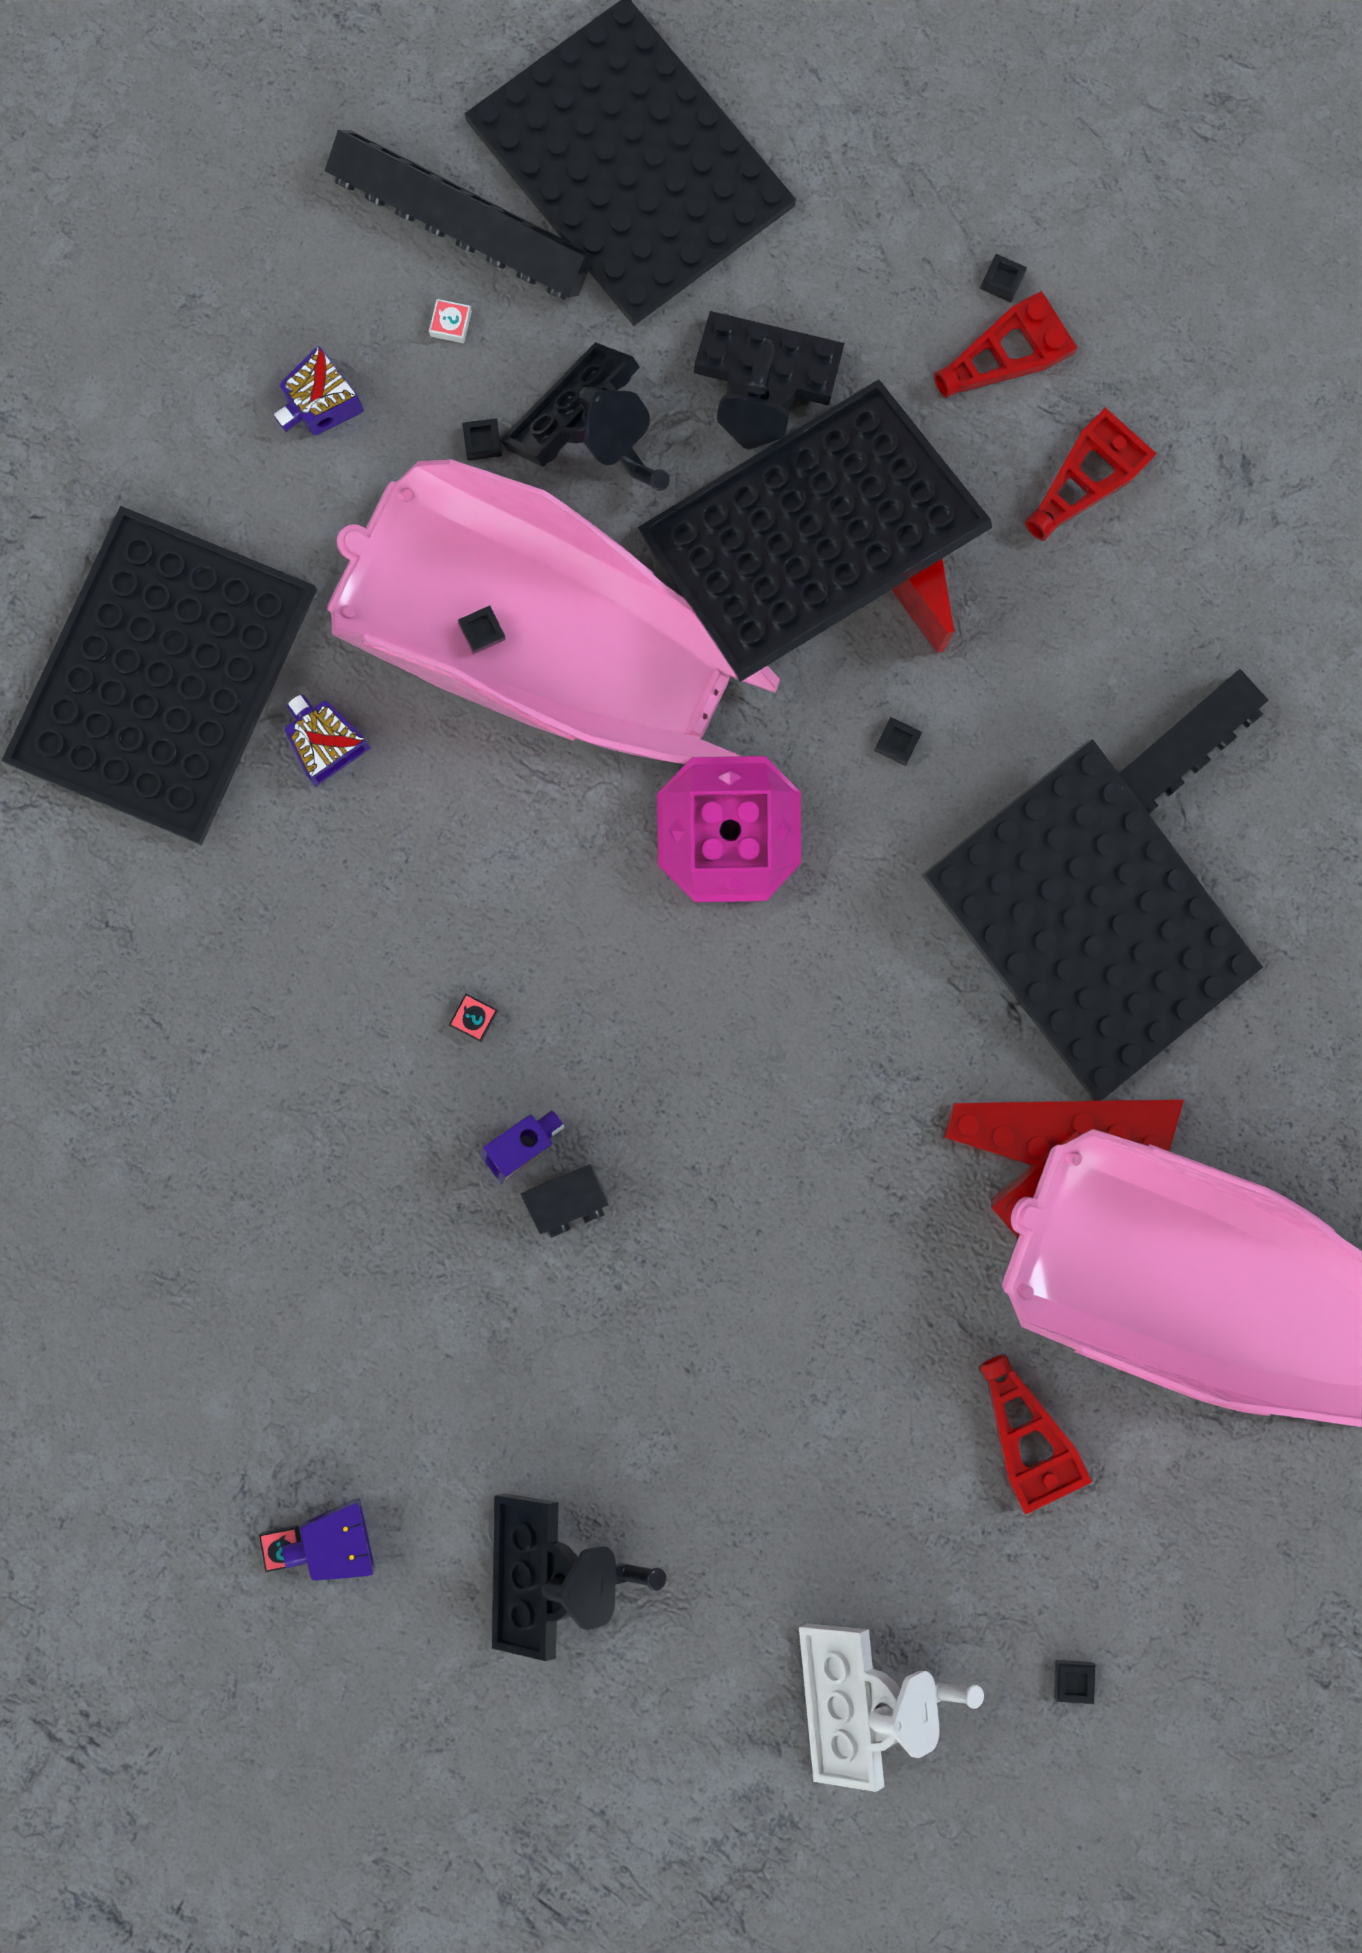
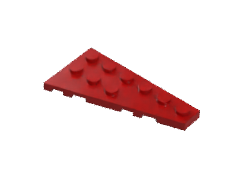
[943,1099,1184,1166]

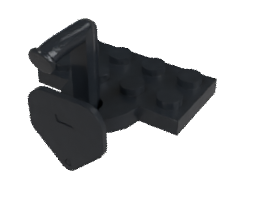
[693,311,845,450]
[501,342,670,491]
[492,1493,666,1661]

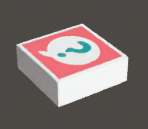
[429,299,472,344]

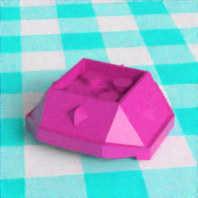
[657,756,801,902]

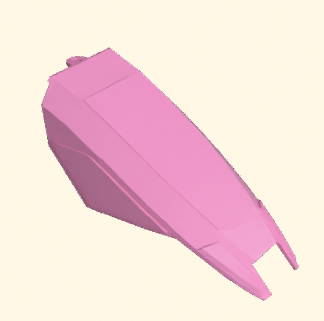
[327,459,780,764]
[1001,1129,1362,1427]

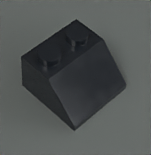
[520,1164,609,1238]

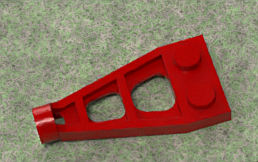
[934,290,1078,398]
[1025,407,1157,541]
[979,1354,1092,1515]

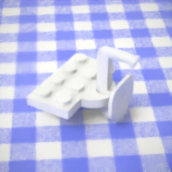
[799,1623,984,1792]

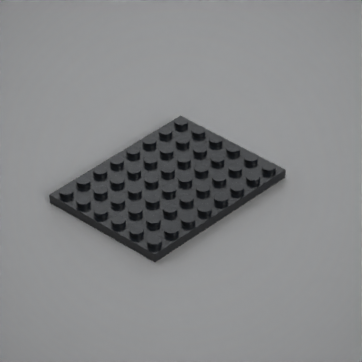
[465,0,796,326]
[638,379,992,682]
[1,506,317,846]
[921,739,1263,1102]

